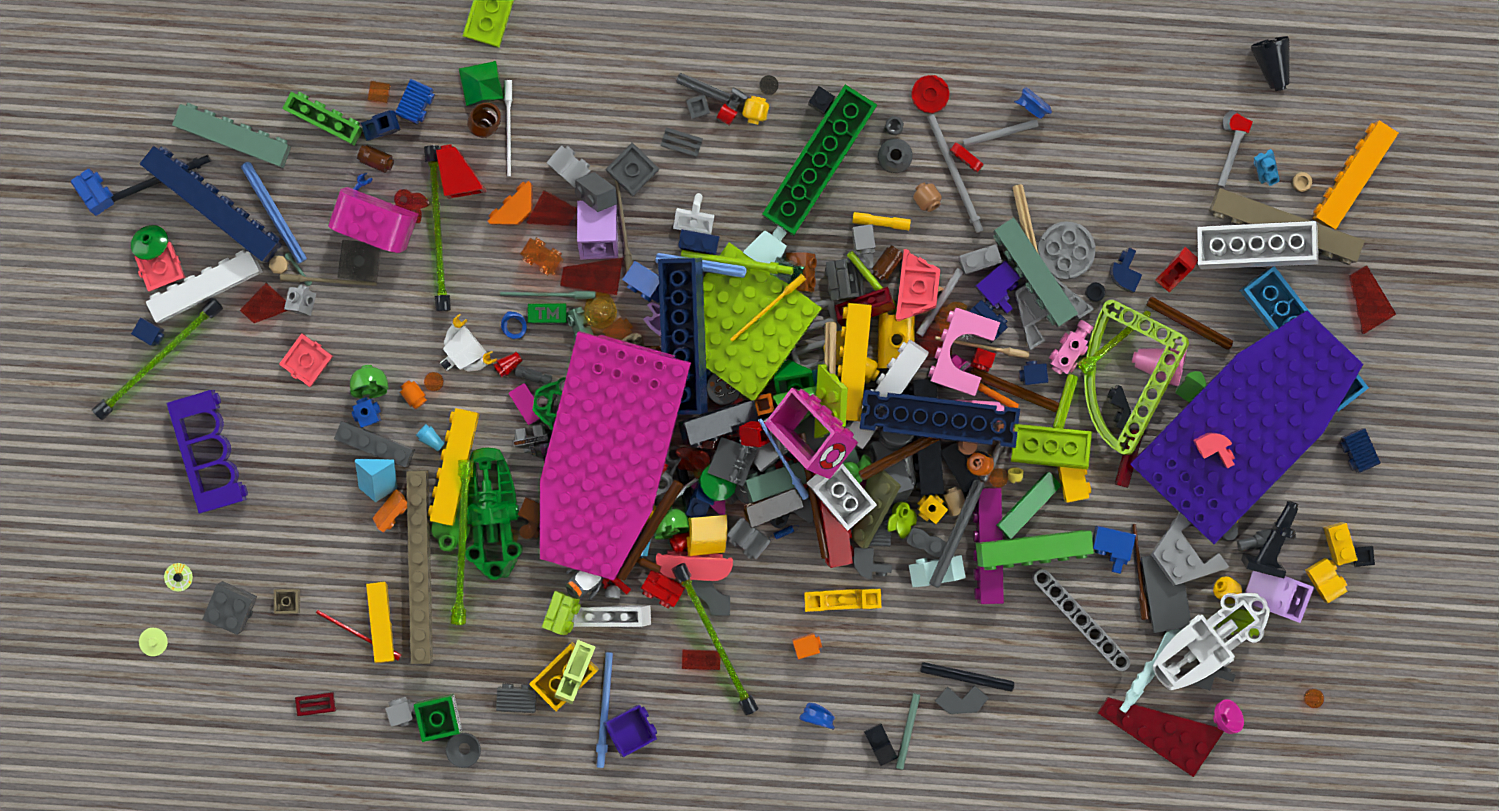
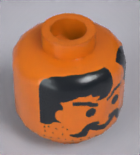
[967,451,994,476]

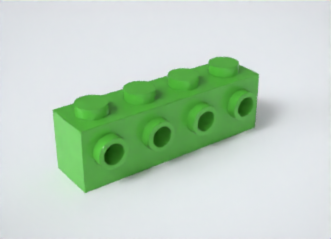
[282,91,363,146]

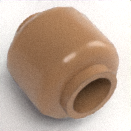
[913,182,942,212]

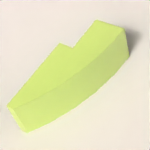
[555,640,595,704]

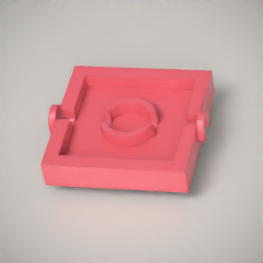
[134,242,185,292]
[279,333,334,387]

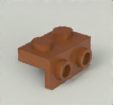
[785,252,817,292]

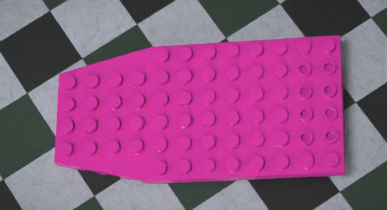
[540,331,691,580]

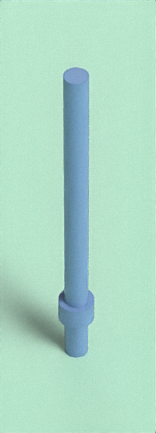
[596,652,613,768]

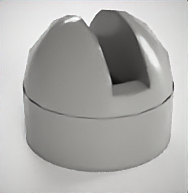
[605,585,621,599]

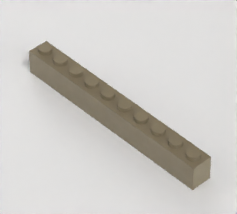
[406,470,433,664]

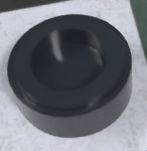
[1085,282,1106,302]

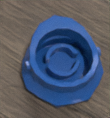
[1014,87,1052,119]
[799,703,835,730]

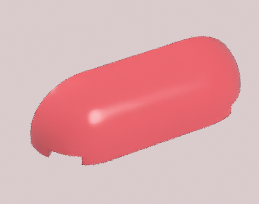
[656,550,733,581]

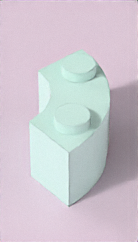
[909,555,966,587]

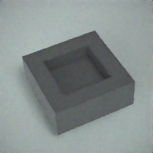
[686,95,710,119]

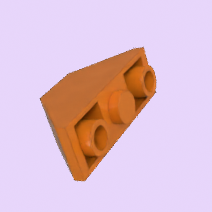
[488,181,533,225]

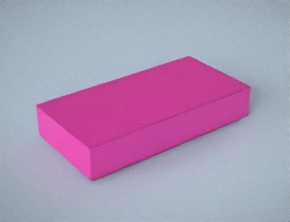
[509,383,540,425]

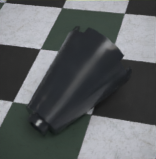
[1251,36,1290,91]

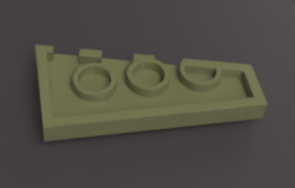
[851,463,901,549]

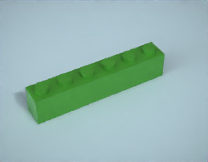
[976,530,1094,570]

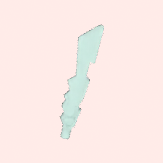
[1120,628,1183,713]

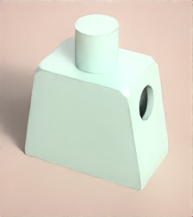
[743,226,787,263]

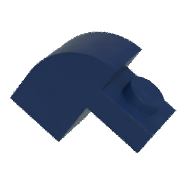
[361,110,401,141]
[1110,248,1142,293]

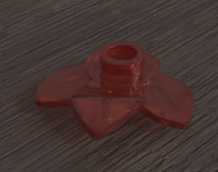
[394,189,430,224]
[676,447,711,479]

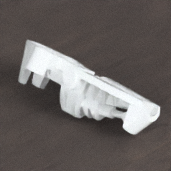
[1152,593,1270,690]

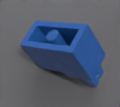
[1092,526,1136,574]

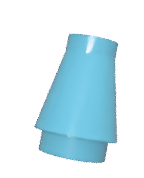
[416,424,445,452]

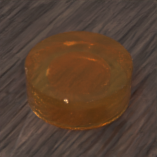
[424,372,444,391]
[989,468,1008,488]
[1304,688,1324,708]

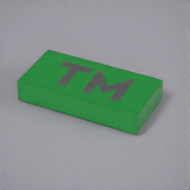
[528,303,567,323]

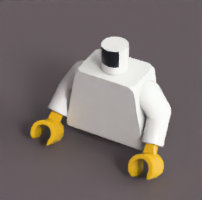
[440,314,497,372]

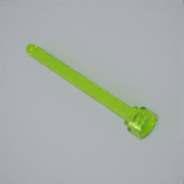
[1077,310,1151,375]

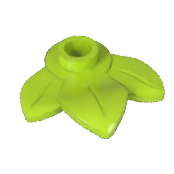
[887,502,917,539]

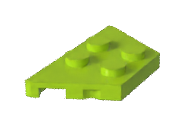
[814,364,848,438]

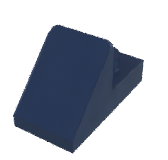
[685,480,714,517]

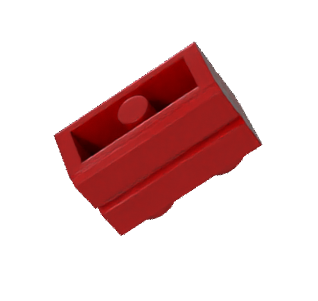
[641,570,685,609]

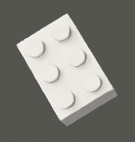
[807,464,877,531]

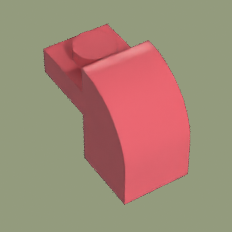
[1193,433,1235,468]

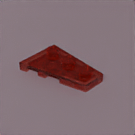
[560,257,623,295]

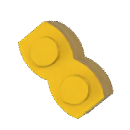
[1305,558,1348,603]

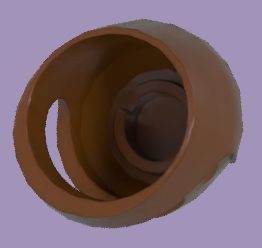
[467,103,502,138]

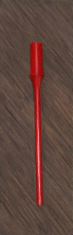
[316,610,402,661]

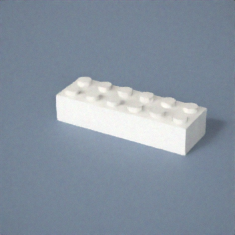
[1198,221,1318,269]

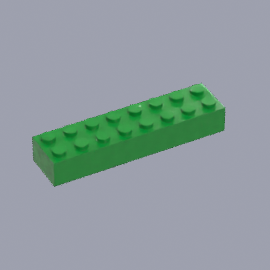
[762,84,877,236]

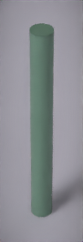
[896,693,920,770]

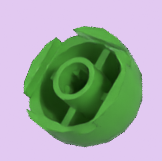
[350,365,389,399]
[654,506,689,540]

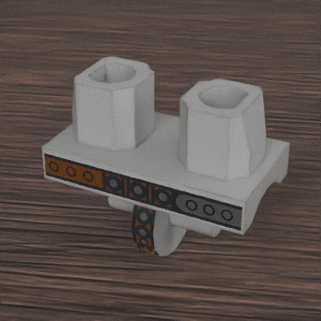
[513,424,550,457]

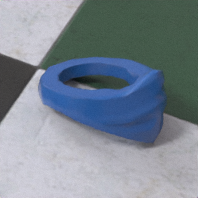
[501,311,527,339]

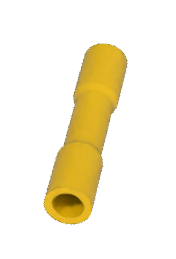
[852,212,911,231]

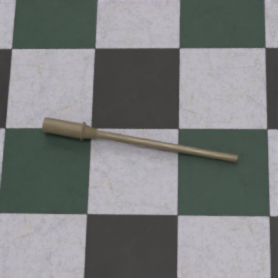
[615,180,633,273]
[280,274,377,286]

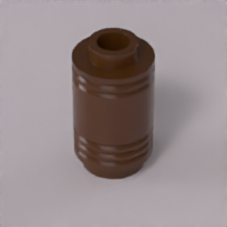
[357,145,394,173]
[872,245,903,281]

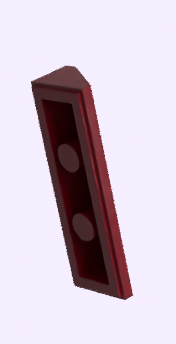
[834,287,895,327]
[1115,429,1143,488]

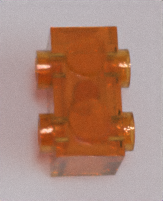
[520,237,564,276]

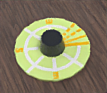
[164,563,193,592]

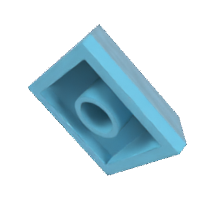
[355,459,397,502]

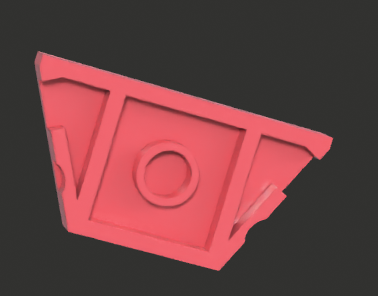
[896,249,940,321]

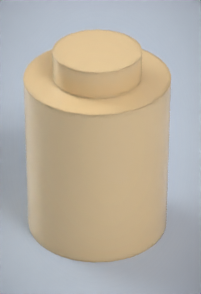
[943,486,965,517]

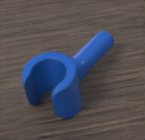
[353,173,372,191]

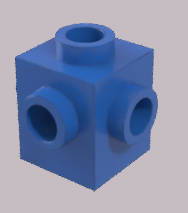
[352,397,382,428]

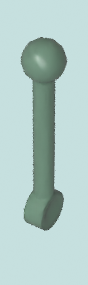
[285,252,312,286]

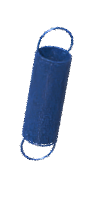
[769,525,799,540]

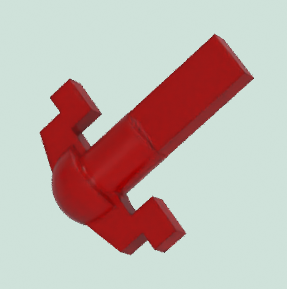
[602,577,631,594]

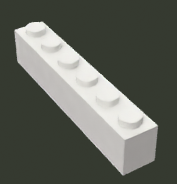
[146,249,263,323]
[844,339,929,449]

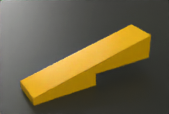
[366,582,395,664]

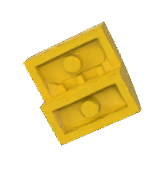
[687,515,727,556]

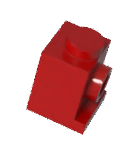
[970,348,996,372]

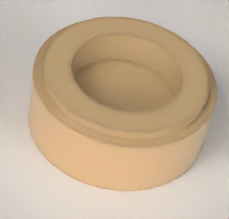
[1292,172,1312,192]

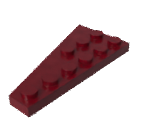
[1097,697,1224,777]

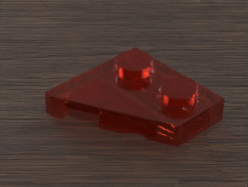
[240,282,288,323]

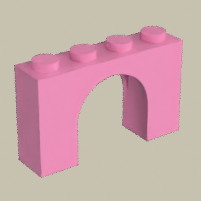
[928,308,1000,396]

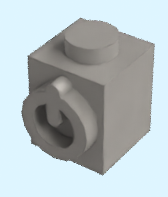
[385,696,416,727]

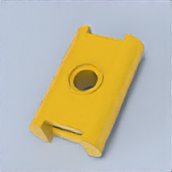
[878,312,915,369]

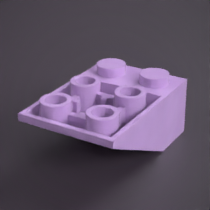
[1245,571,1314,623]

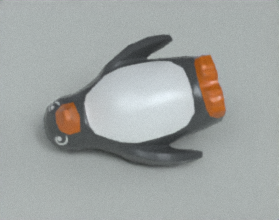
[565,568,603,600]

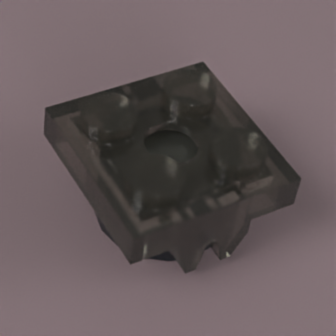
[338,239,381,283]

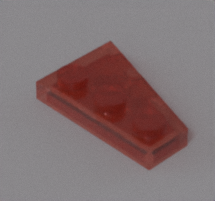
[1349,265,1397,334]

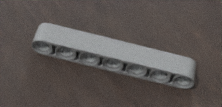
[1032,568,1130,671]

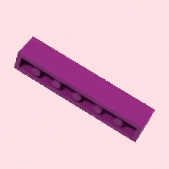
[973,487,1004,604]

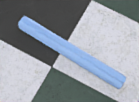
[655,253,746,278]

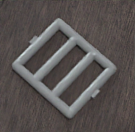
[790,298,842,370]

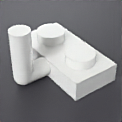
[673,193,715,235]

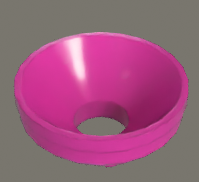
[1213,699,1244,734]

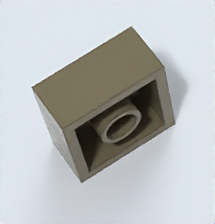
[274,589,300,614]

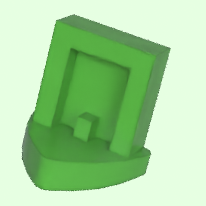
[1175,371,1206,402]

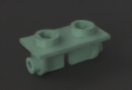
[567,307,594,341]

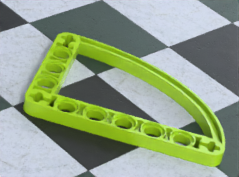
[1084,300,1189,455]

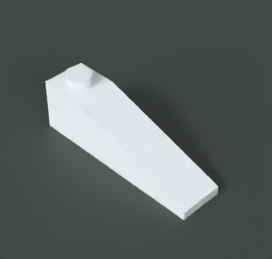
[572,605,651,627]

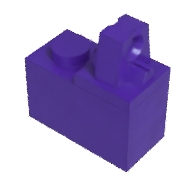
[975,261,1020,314]

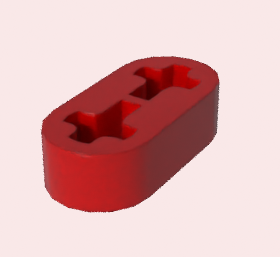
[950,142,984,173]

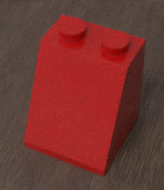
[436,144,486,199]

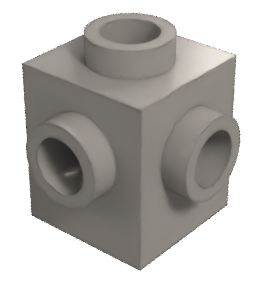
[284,285,316,316]

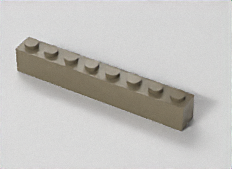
[1209,188,1365,265]

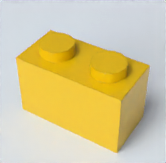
[1057,467,1091,503]
[1323,522,1357,565]

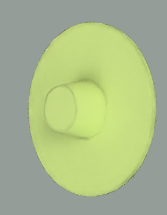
[139,628,168,656]

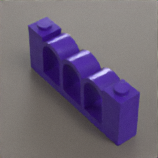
[166,390,248,514]

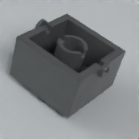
[202,581,257,635]

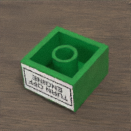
[414,694,462,742]

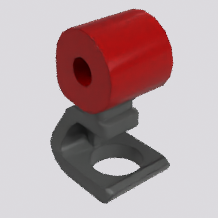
[716,87,749,126]

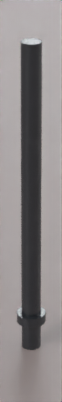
[111,155,211,202]

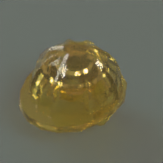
[584,292,617,329]

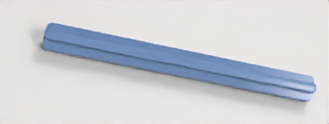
[241,162,307,263]

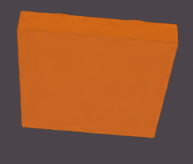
[372,489,407,532]

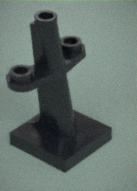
[1241,501,1299,579]

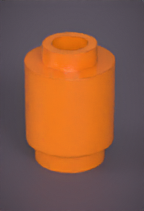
[399,380,427,409]

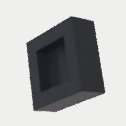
[1354,546,1375,567]

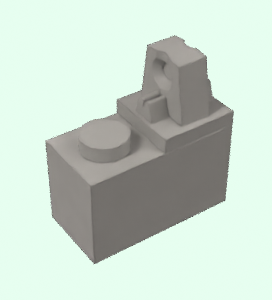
[852,224,876,269]

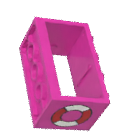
[764,388,858,479]

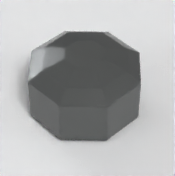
[885,116,904,135]

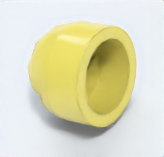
[1008,467,1023,484]

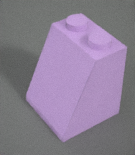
[577,201,618,260]

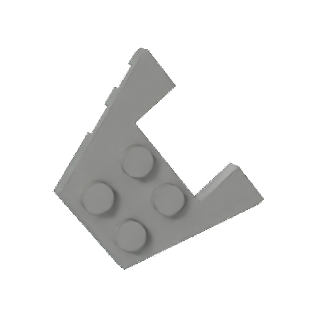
[1014,277,1094,350]
[1151,512,1229,586]

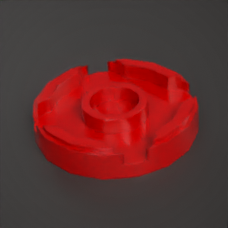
[911,75,949,114]

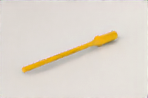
[730,274,806,342]

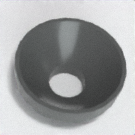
[878,139,913,173]
[446,733,481,768]

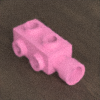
[1049,320,1094,375]

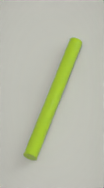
[847,251,897,313]

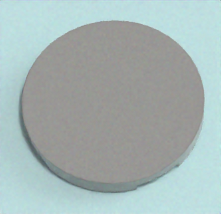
[1038,222,1096,279]

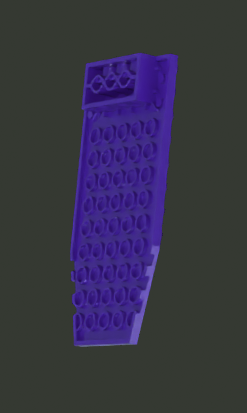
[1130,310,1364,544]

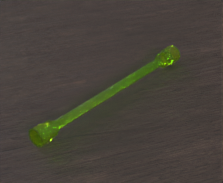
[451,460,474,625]

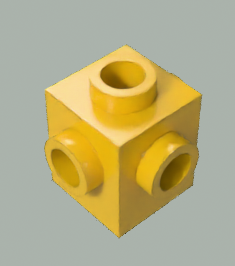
[917,494,948,524]

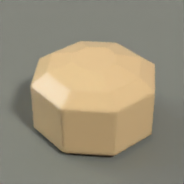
[269,256,289,274]

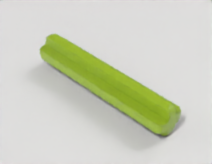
[1053,374,1078,429]

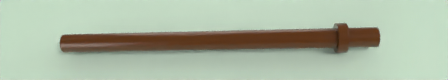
[798,433,829,559]

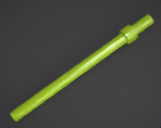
[681,250,794,275]

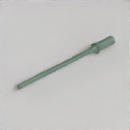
[500,290,596,300]

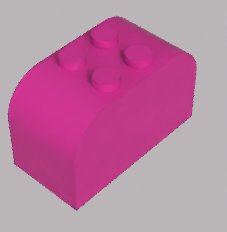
[328,187,418,253]

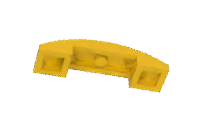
[804,589,882,612]

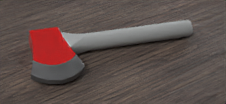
[1218,110,1253,187]

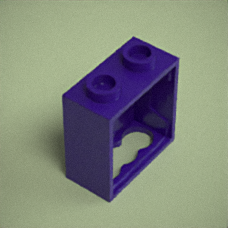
[603,705,657,757]

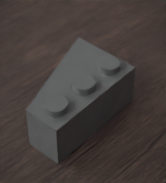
[869,440,914,506]

